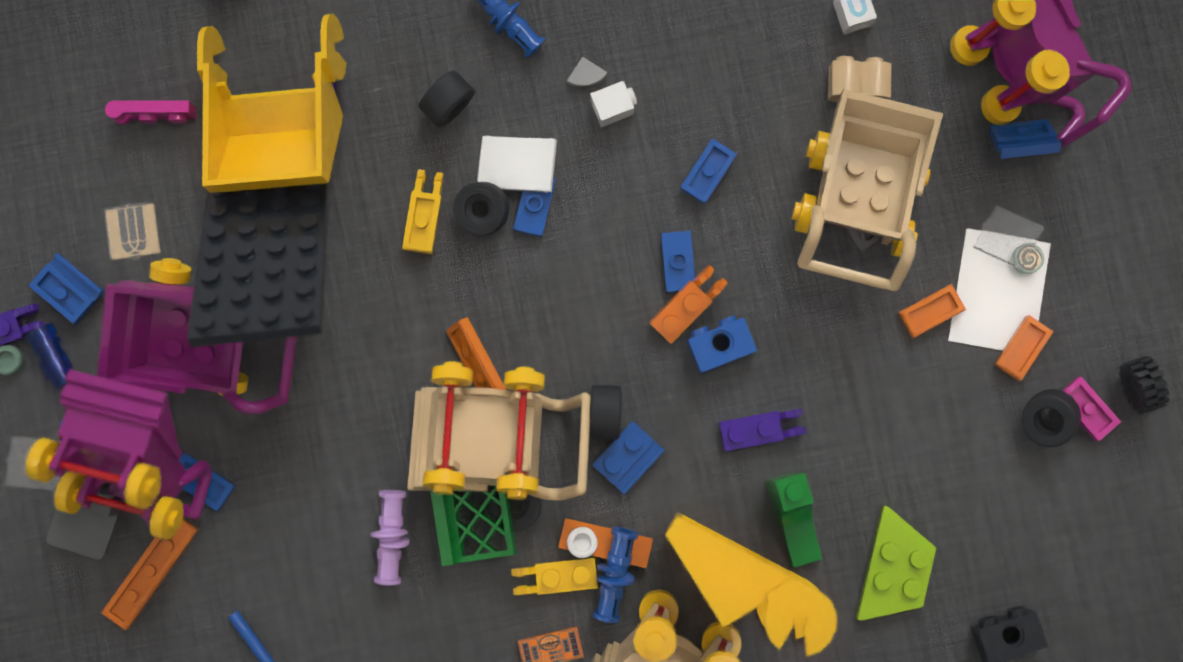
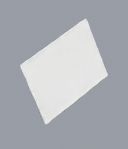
[948,228,1051,351]

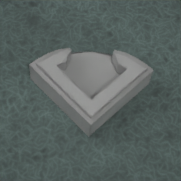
[567,57,607,87]

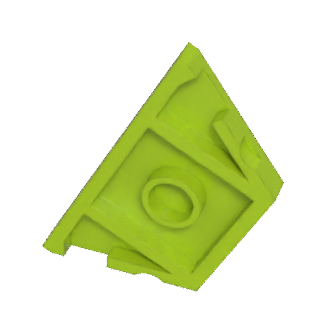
[855,505,936,621]

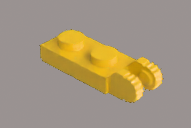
[402,169,444,255]
[511,557,598,595]

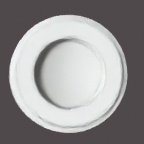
[567,527,597,558]

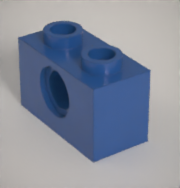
[686,315,757,374]

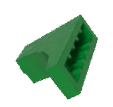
[766,472,822,568]

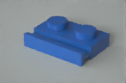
[989,119,1062,159]
[28,253,106,325]
[592,421,665,494]

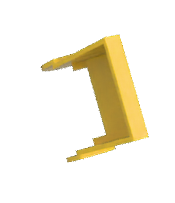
[197,14,347,193]
[666,512,837,656]

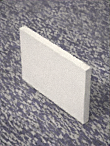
[477,135,557,193]

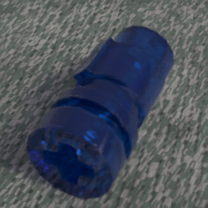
[25,323,74,389]

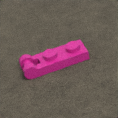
[105,100,197,125]

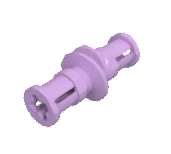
[370,490,410,585]

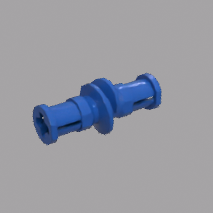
[476,0,546,58]
[593,527,639,623]

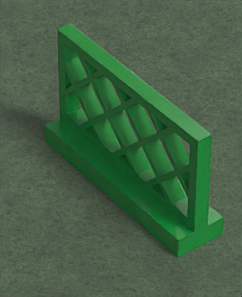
[431,486,517,566]

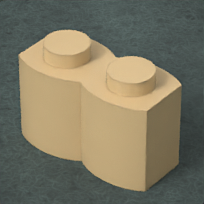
[828,56,891,102]

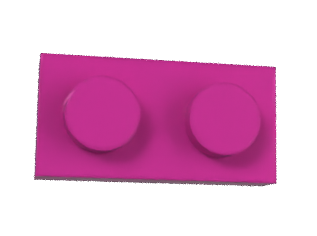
[1062,376,1121,442]

